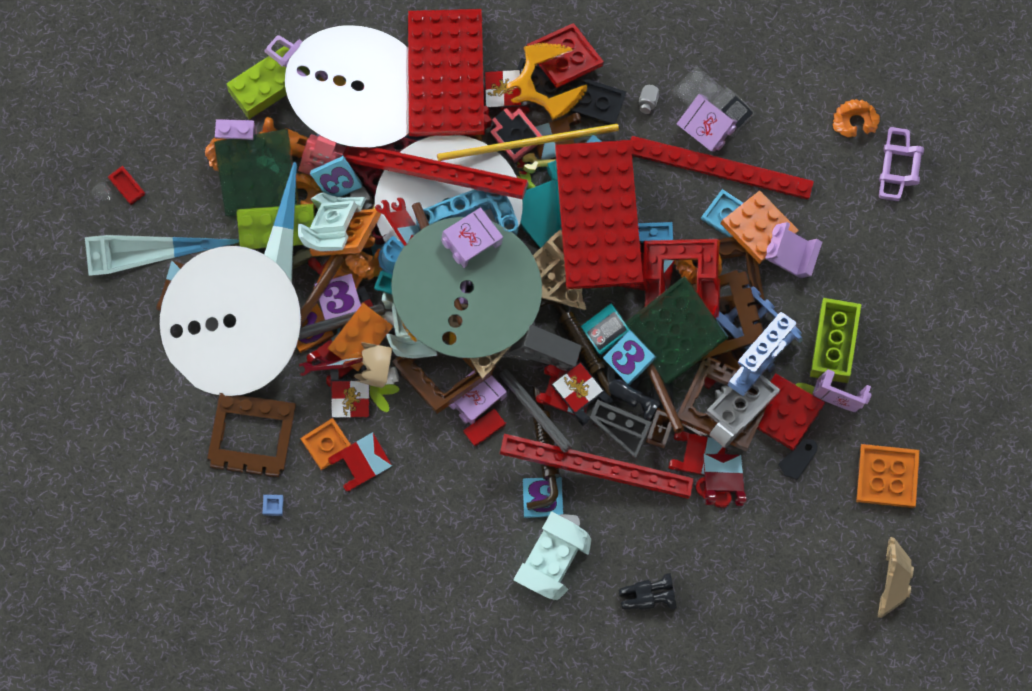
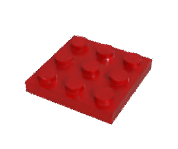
[527,23,604,88]
[757,373,825,451]

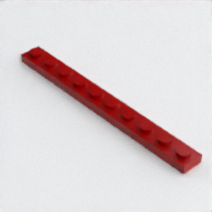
[631,136,814,200]
[343,146,528,200]
[500,434,693,499]

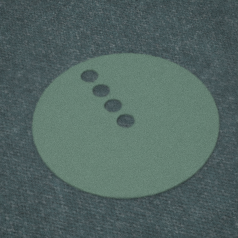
[392,217,542,358]

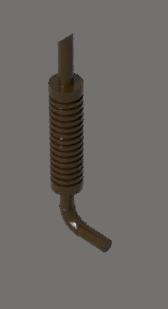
[539,298,612,398]
[526,386,560,510]

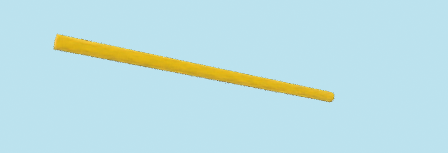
[437,124,619,161]

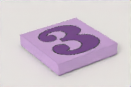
[315,274,361,320]

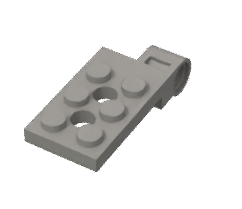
[706,375,780,448]

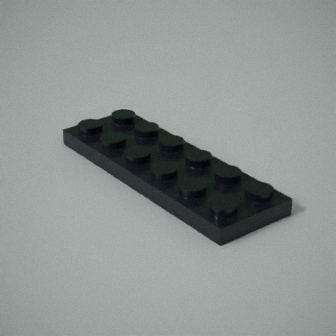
[517,58,627,125]

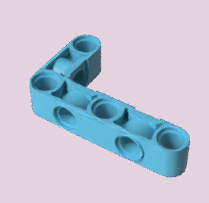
[416,189,518,235]

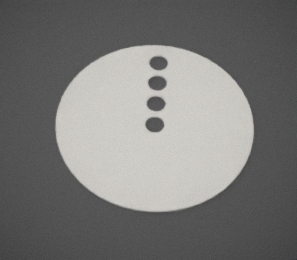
[285,26,409,148]
[374,135,523,243]
[160,246,301,396]

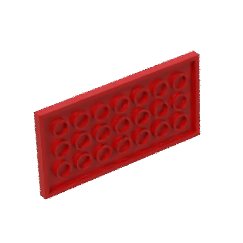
[408,9,485,136]
[555,140,643,290]

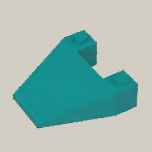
[519,160,562,248]

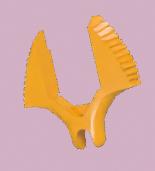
[506,43,587,120]

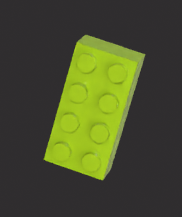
[226,46,309,119]
[237,204,315,249]
[810,298,861,383]

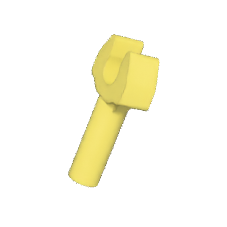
[522,153,556,173]

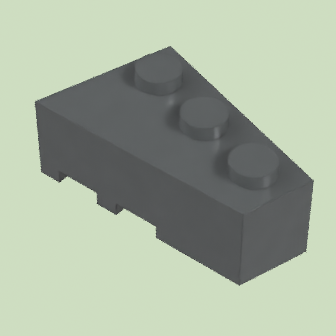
[509,325,581,371]
[590,400,652,460]

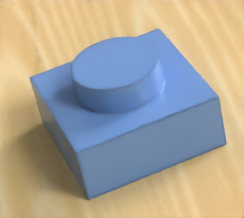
[263,495,284,516]

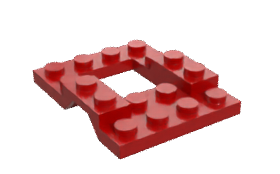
[640,239,720,336]

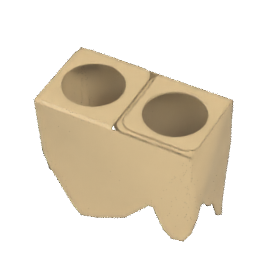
[354,342,392,388]

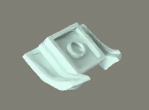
[298,192,366,251]
[382,292,437,358]
[514,511,591,600]

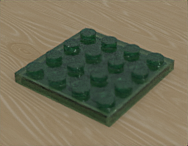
[214,129,299,217]
[625,276,729,384]

